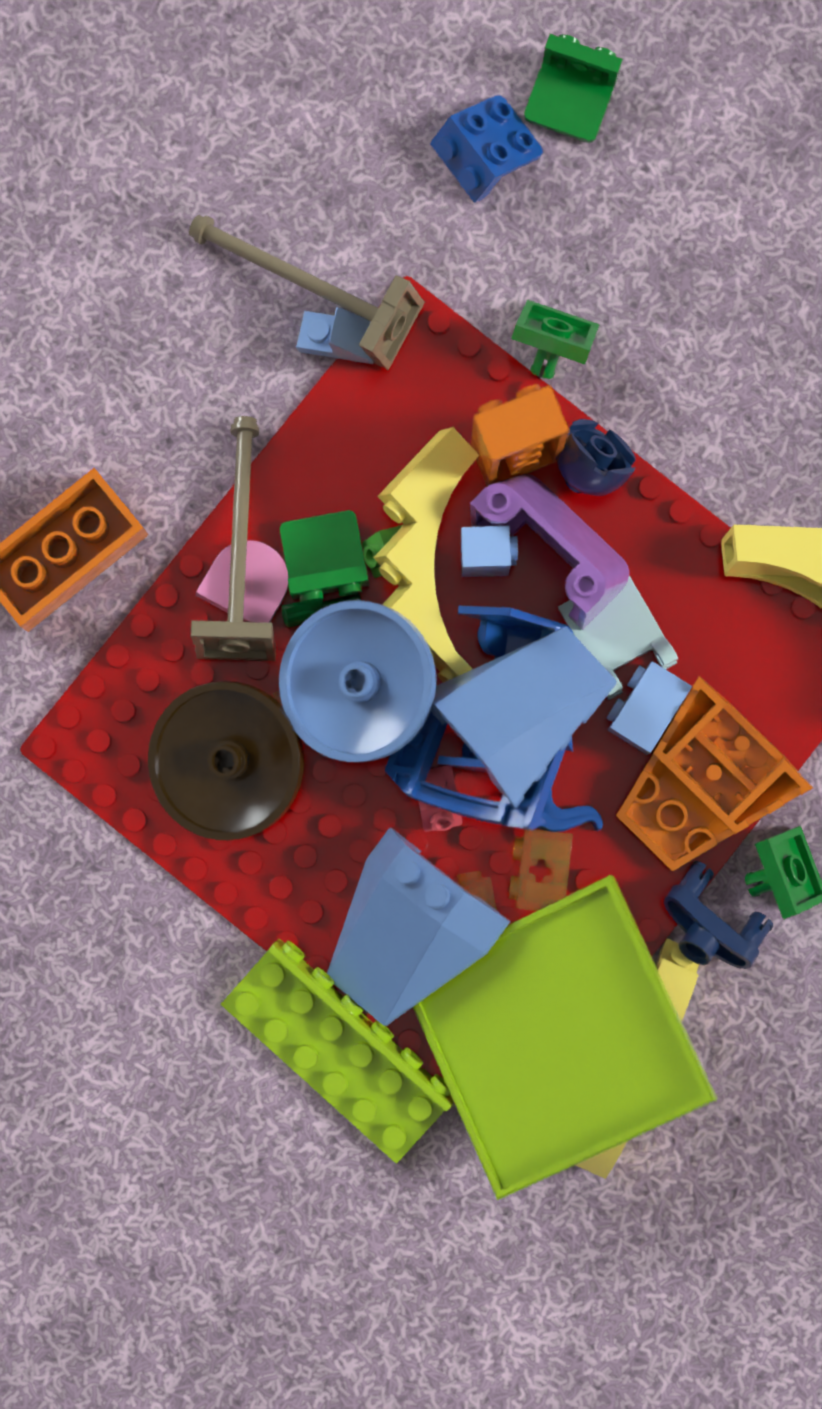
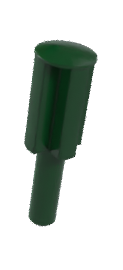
[281,594,361,628]

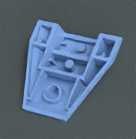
[327,827,510,1026]

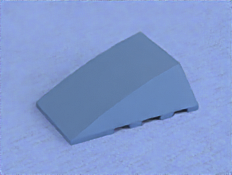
[431,627,617,809]

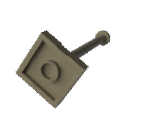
[189,215,425,370]
[191,416,276,661]

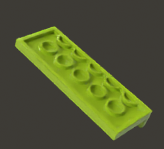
[220,938,454,1164]

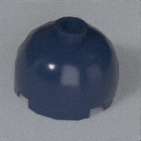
[556,419,636,496]

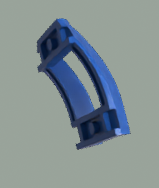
[384,711,573,830]

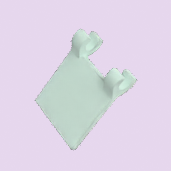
[558,576,678,700]

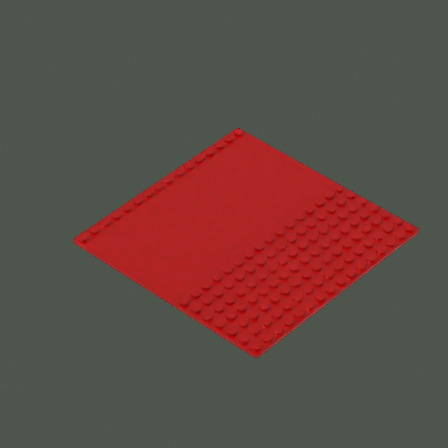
[20,276,822,1079]

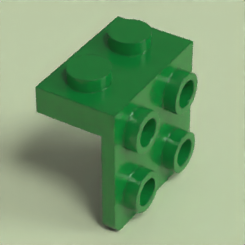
[524,34,623,143]
[280,510,369,603]

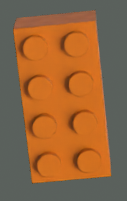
[471,385,569,487]
[0,468,149,632]

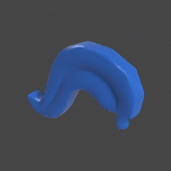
[537,790,603,833]

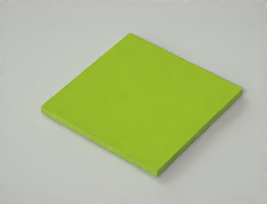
[413,875,718,1200]

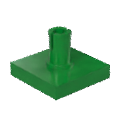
[511,299,600,379]
[745,826,822,919]

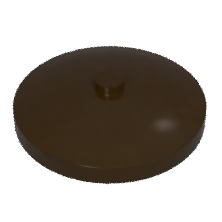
[148,681,304,840]

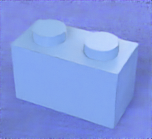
[460,526,518,577]
[606,661,692,755]

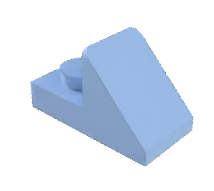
[296,307,373,364]

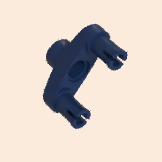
[664,861,773,969]

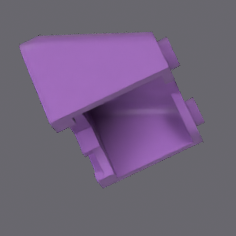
[470,474,629,630]

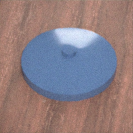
[279,601,436,762]

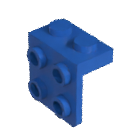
[430,95,543,203]

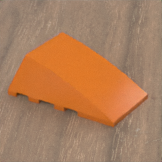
[616,676,813,871]

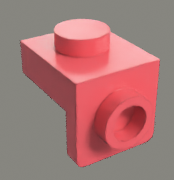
[418,766,462,832]

